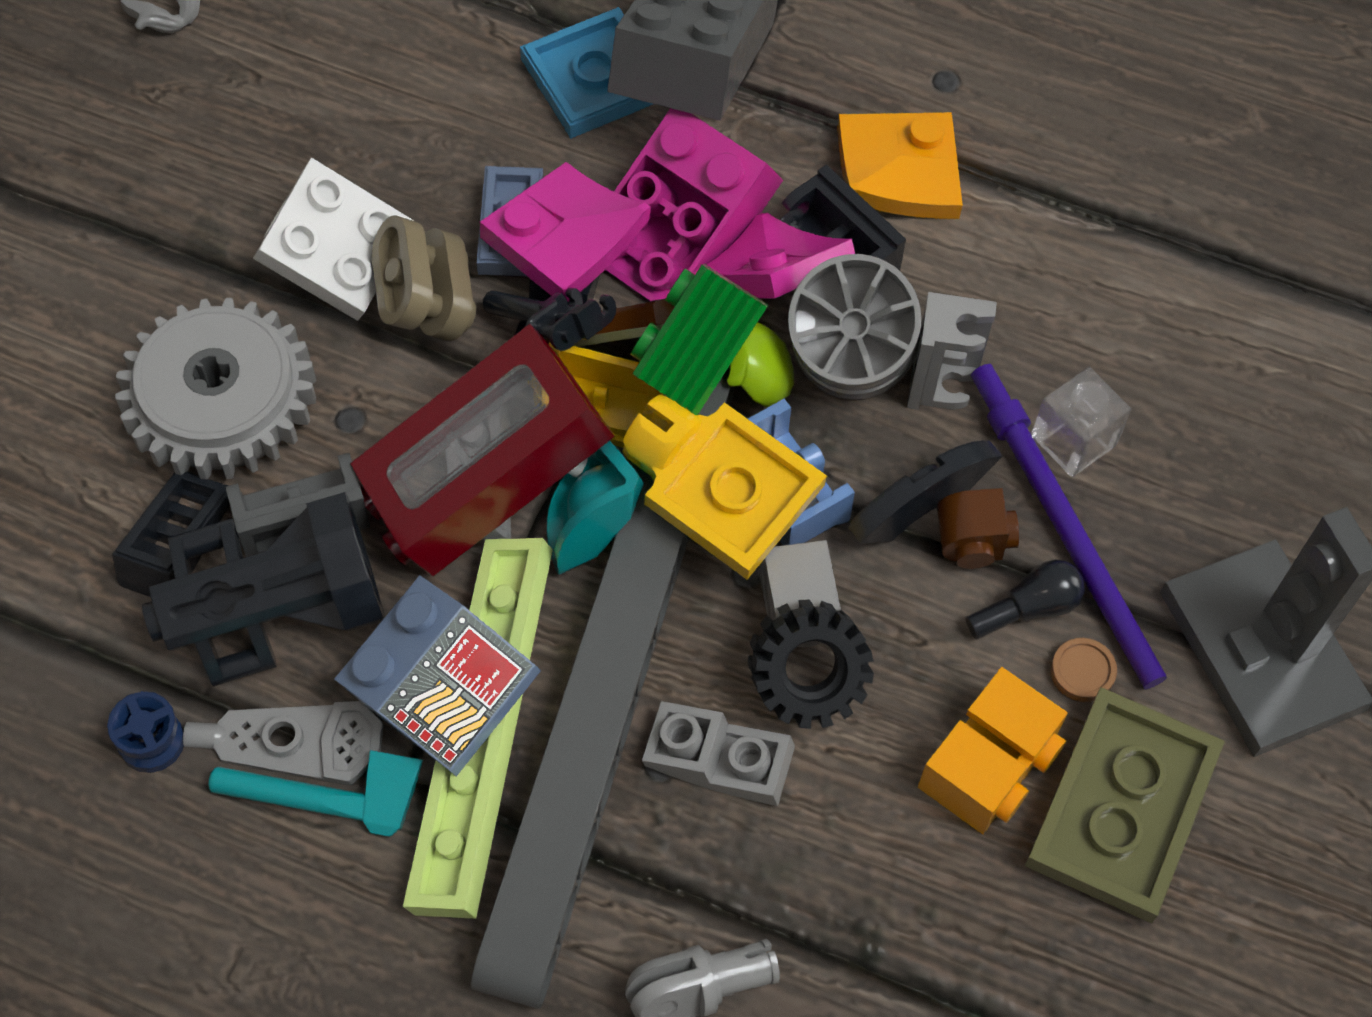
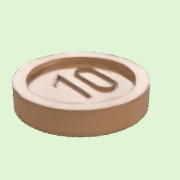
[1050,638,1117,702]

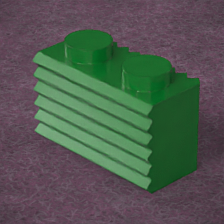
[631,264,768,415]

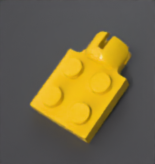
[622,394,827,580]

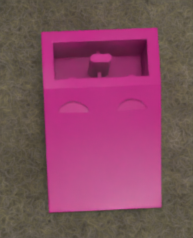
[605,108,783,301]

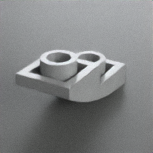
[642,701,795,806]

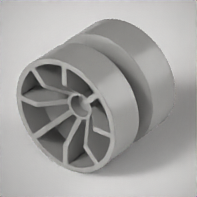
[788,254,921,400]

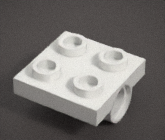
[253,158,414,321]

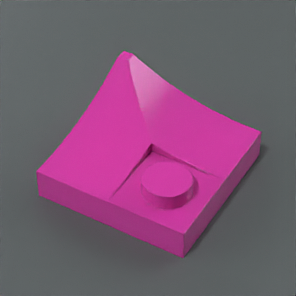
[480,162,651,302]
[692,213,855,298]

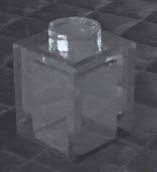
[1031,366,1132,478]

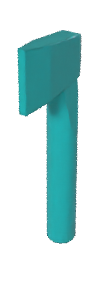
[208,750,423,837]

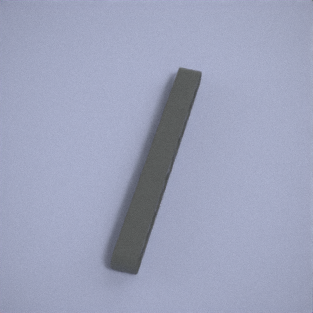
[471,367,736,1009]

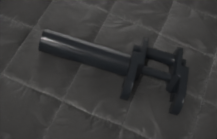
[483,288,617,351]

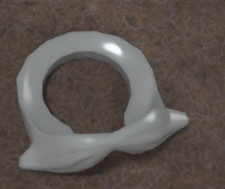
[120,0,200,33]

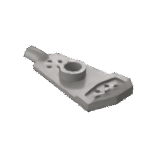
[183,701,384,786]

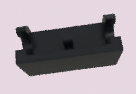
[779,164,906,271]

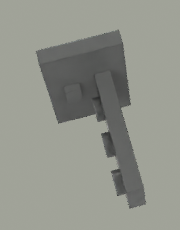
[1160,507,1372,757]

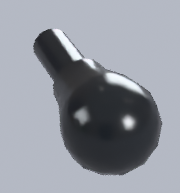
[965,559,1085,640]

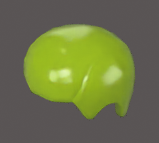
[727,322,794,408]

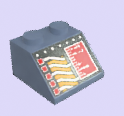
[334,575,541,777]

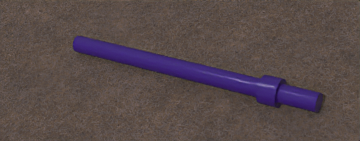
[971,364,1167,689]

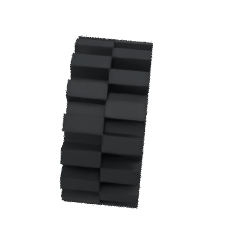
[748,599,874,729]

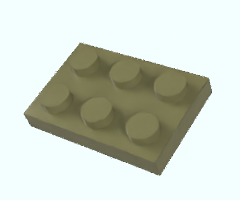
[1025,687,1225,924]

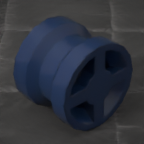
[107,691,184,773]

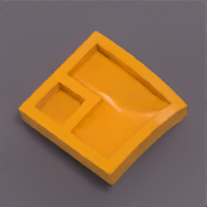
[837,112,963,219]

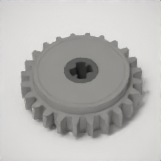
[115,298,316,479]

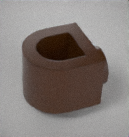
[937,488,1019,569]

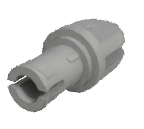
[625,939,780,1017]

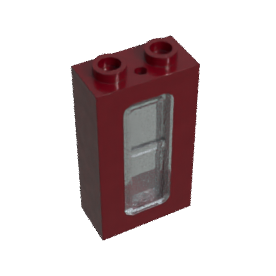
[350,324,615,576]

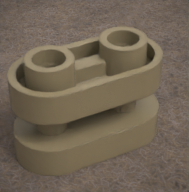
[372,215,476,341]

